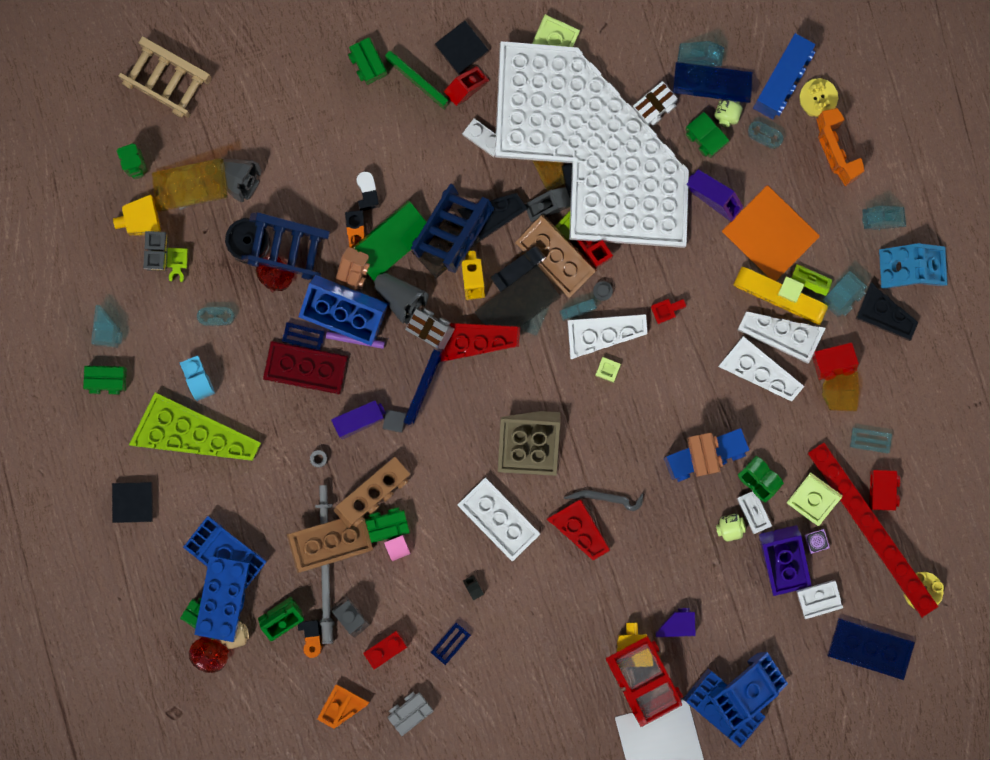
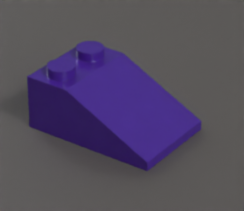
[758,525,812,596]

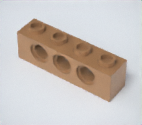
[333,457,410,528]

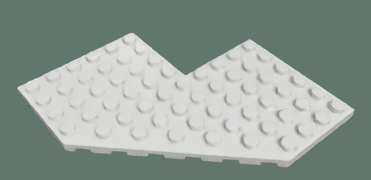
[495,41,689,248]

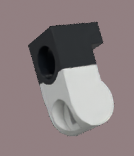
[357,172,380,211]

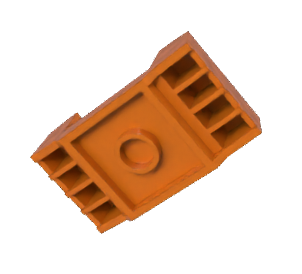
[816,108,864,186]

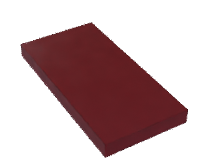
[263,341,348,395]

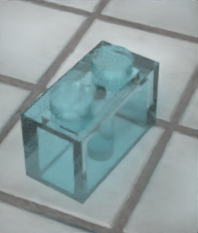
[821,271,867,317]

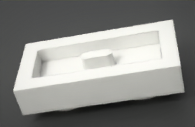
[462,119,496,158]
[737,491,772,534]

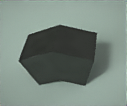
[463,575,484,600]

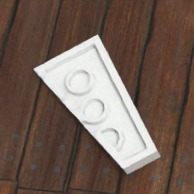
[737,312,826,364]
[567,314,647,359]
[718,336,804,401]

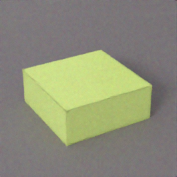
[778,276,804,303]
[595,357,621,383]

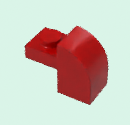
[576,240,613,269]

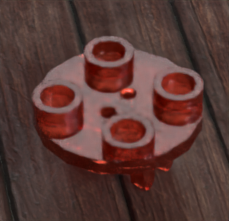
[255,256,294,293]
[188,636,229,673]

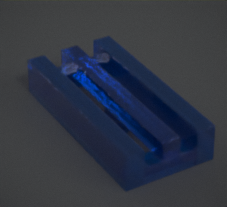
[282,322,325,351]
[430,622,471,665]

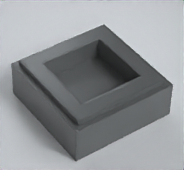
[383,410,406,433]

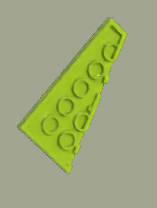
[129,392,262,461]

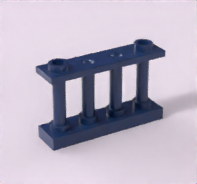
[411,184,494,273]
[241,212,330,280]

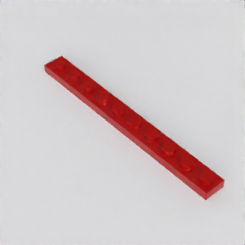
[808,443,939,618]

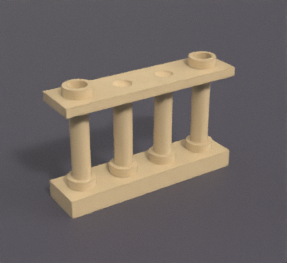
[119,36,212,118]

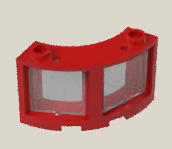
[605,636,683,727]

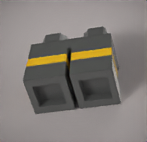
[143,231,168,271]

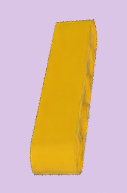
[733,267,828,325]

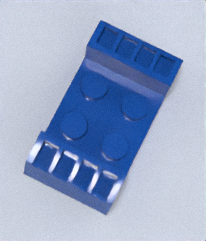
[183,516,267,589]
[708,652,788,730]
[683,669,766,748]

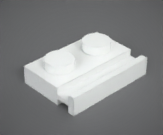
[796,580,843,619]

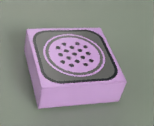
[804,529,830,554]

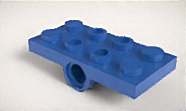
[194,556,250,642]

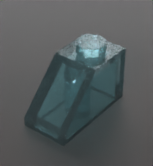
[677,41,724,67]
[862,205,906,230]
[91,305,122,348]

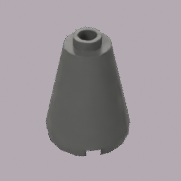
[374,273,429,324]

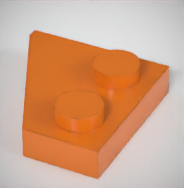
[317,684,370,729]

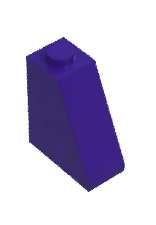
[686,169,743,222]
[331,401,386,440]

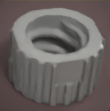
[310,450,327,468]

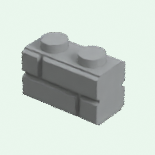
[387,692,434,736]

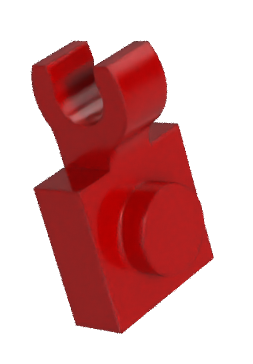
[650,299,686,325]

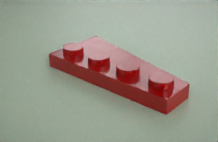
[441,323,520,362]

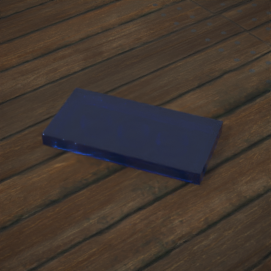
[673,62,753,103]
[403,349,441,427]
[827,618,915,680]

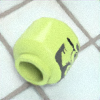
[715,97,743,127]
[716,514,746,542]

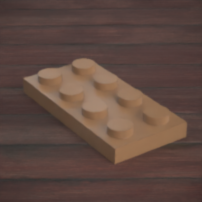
[515,215,597,298]
[287,516,373,573]

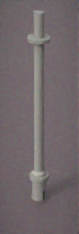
[315,485,335,644]

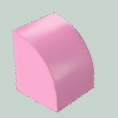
[384,535,411,561]

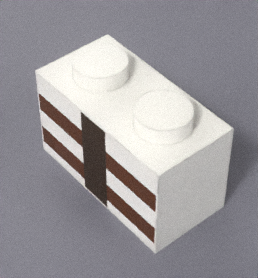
[632,81,678,126]

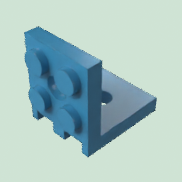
[879,243,947,289]

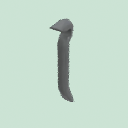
[564,490,643,511]

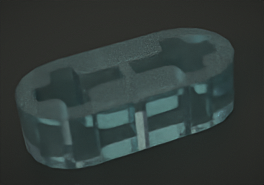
[747,121,783,149]
[559,299,597,321]
[197,307,235,326]

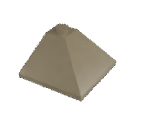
[498,411,560,476]

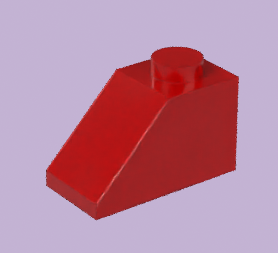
[444,66,490,106]

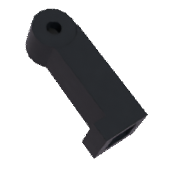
[490,246,546,292]

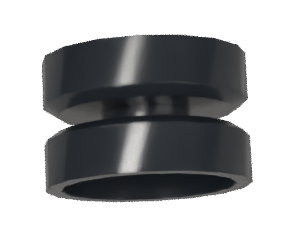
[225,218,271,264]

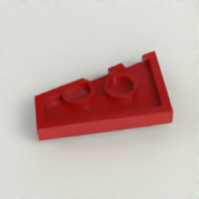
[546,499,610,560]

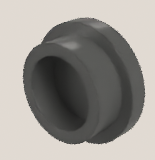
[593,281,613,301]

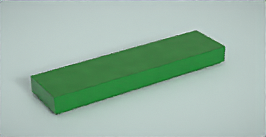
[385,51,449,109]

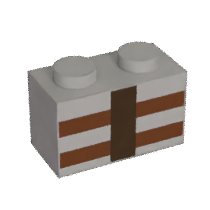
[405,308,455,349]

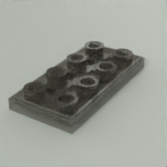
[475,266,561,327]

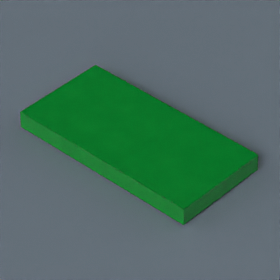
[353,200,426,281]

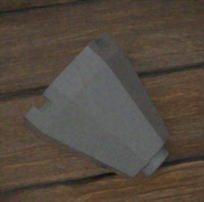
[211,159,262,202]

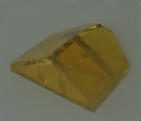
[822,372,859,411]

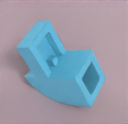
[180,355,215,401]

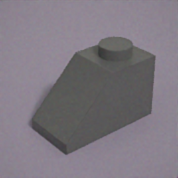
[525,187,571,222]

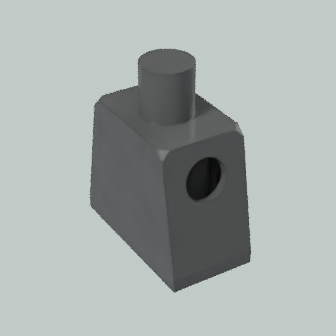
[331,596,370,637]

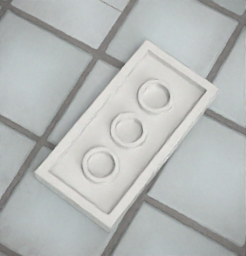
[457,478,540,562]

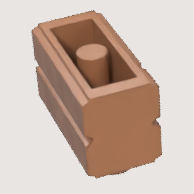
[335,247,370,291]
[687,433,723,477]

